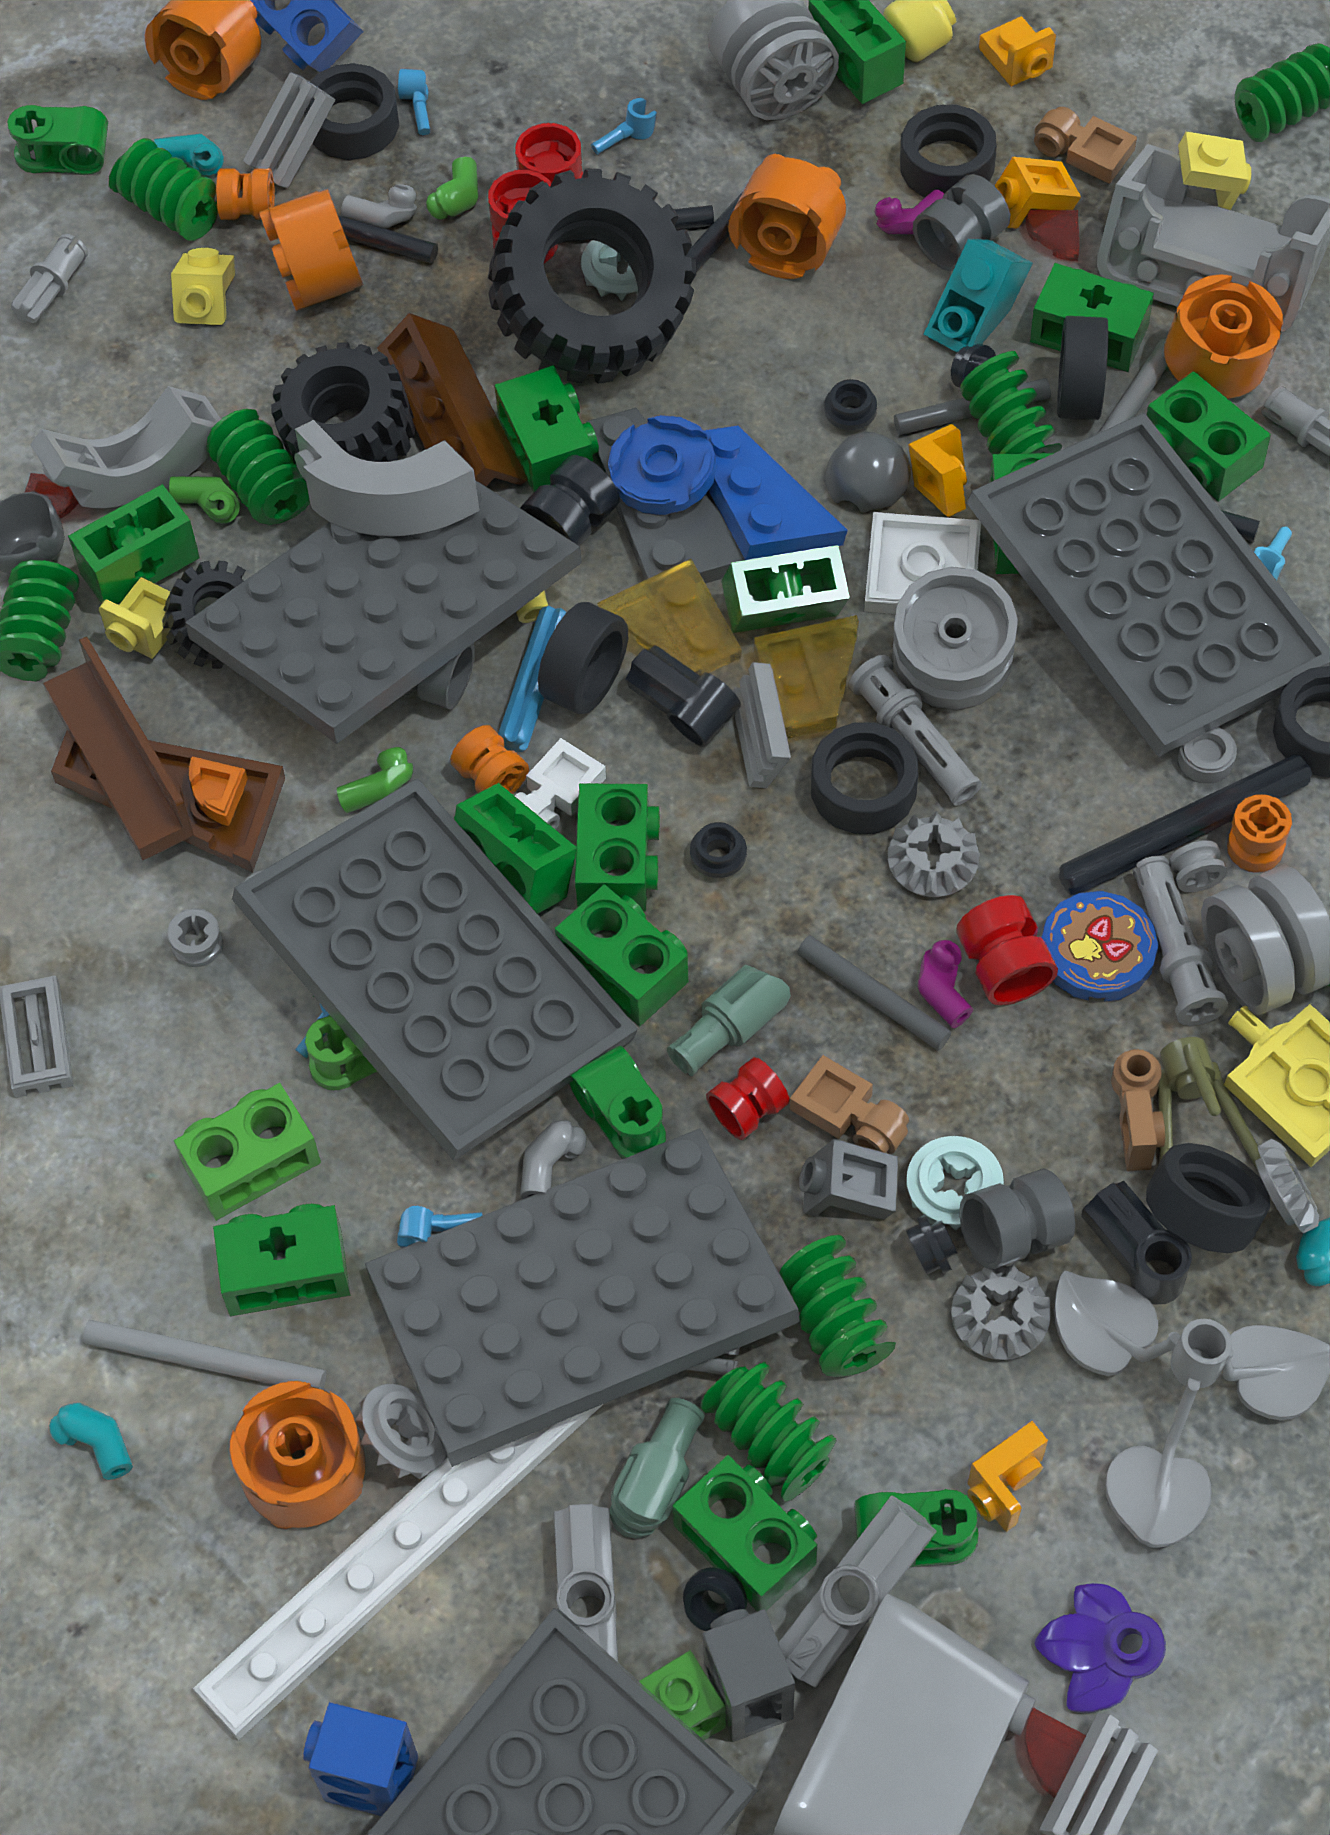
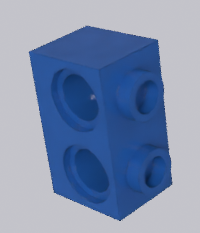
[250,0,364,72]
[303,1702,419,1816]

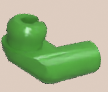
[169,476,240,524]

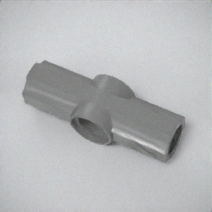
[779,1496,937,1688]
[554,1504,618,1662]

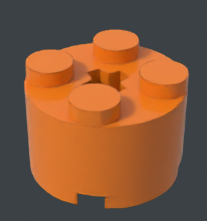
[145,0,261,100]
[728,154,846,279]
[259,189,363,311]
[1164,274,1283,399]
[230,1381,366,1529]

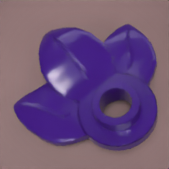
[1034,1583,1166,1713]

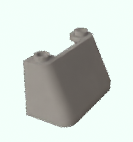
[1097,144,1330,333]
[774,1593,1036,1835]

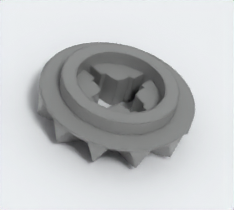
[888,811,980,897]
[1255,1139,1319,1233]
[951,1264,1050,1360]
[355,1384,446,1479]

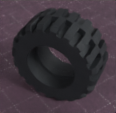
[488,168,696,384]

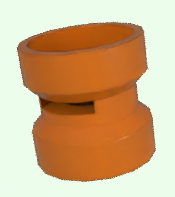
[216,168,275,220]
[450,725,529,794]
[1227,795,1292,872]

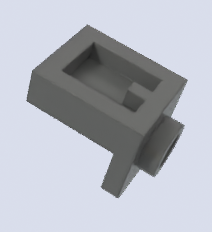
[799,1139,898,1220]

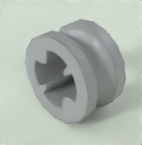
[1169,840,1228,892]
[167,908,223,967]

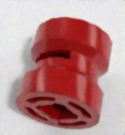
[706,1057,790,1140]

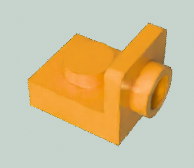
[979,16,1056,87]
[995,157,1081,229]
[908,424,967,517]
[967,1421,1048,1532]

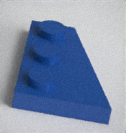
[703,426,848,560]

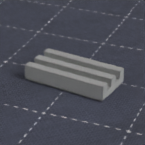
[243,72,336,188]
[732,662,791,788]
[0,975,74,1098]
[1039,1713,1158,1835]

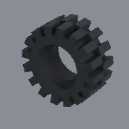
[162,560,246,669]

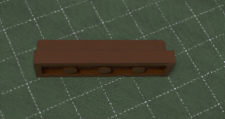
[377,313,528,487]
[43,636,194,861]

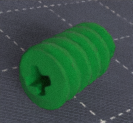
[1234,43,1330,142]
[108,138,218,241]
[960,351,1062,455]
[206,408,310,525]
[0,560,80,682]
[779,1235,896,1377]
[700,1362,837,1502]

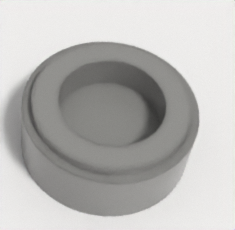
[1178,727,1237,783]

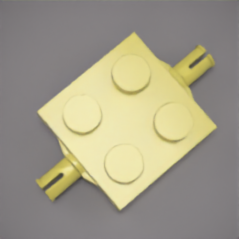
[1224,1004,1330,1167]

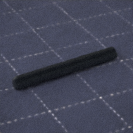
[1058,754,1312,895]

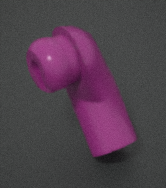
[874,190,944,234]
[917,940,973,1028]

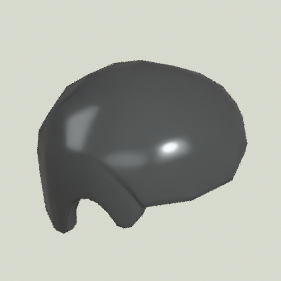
[824,431,912,513]
[0,492,65,574]

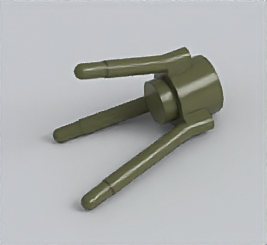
[1158,1037,1261,1169]

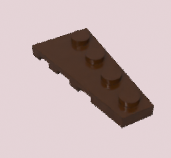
[51,730,285,873]

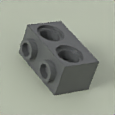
[703,1609,795,1742]

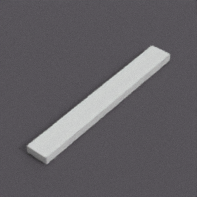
[193,1404,603,1741]

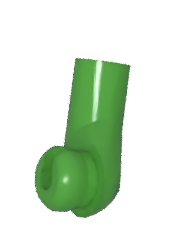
[426,157,478,219]
[337,747,413,813]

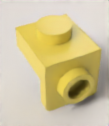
[1178,132,1251,210]
[171,248,235,325]
[99,577,170,659]

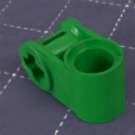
[7,105,108,175]
[569,1046,666,1159]
[854,1489,979,1568]

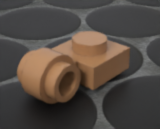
[1034,107,1137,184]
[1111,1049,1165,1171]
[790,1055,909,1154]

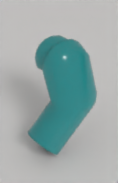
[154,134,224,175]
[1296,1217,1330,1287]
[49,1403,133,1480]

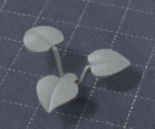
[1054,1271,1330,1548]

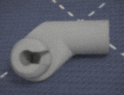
[341,184,417,229]
[520,1120,587,1199]

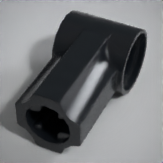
[625,645,741,747]
[1081,1180,1192,1305]

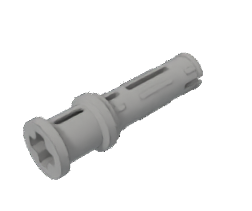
[848,655,982,806]
[1133,856,1228,1026]

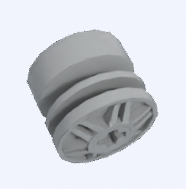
[708,0,839,120]

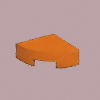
[189,757,248,826]

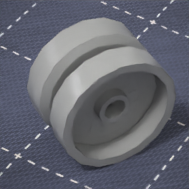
[892,567,1018,710]
[1201,864,1330,1016]

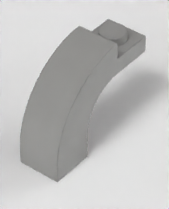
[30,386,221,508]
[295,420,480,536]

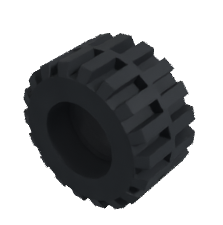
[271,342,415,464]

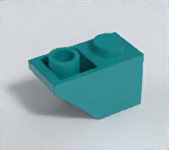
[924,239,1033,352]

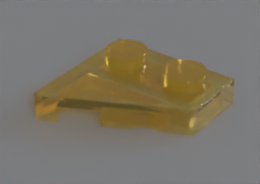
[597,559,742,676]
[754,615,859,739]

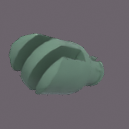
[667,964,791,1076]
[609,1398,705,1539]

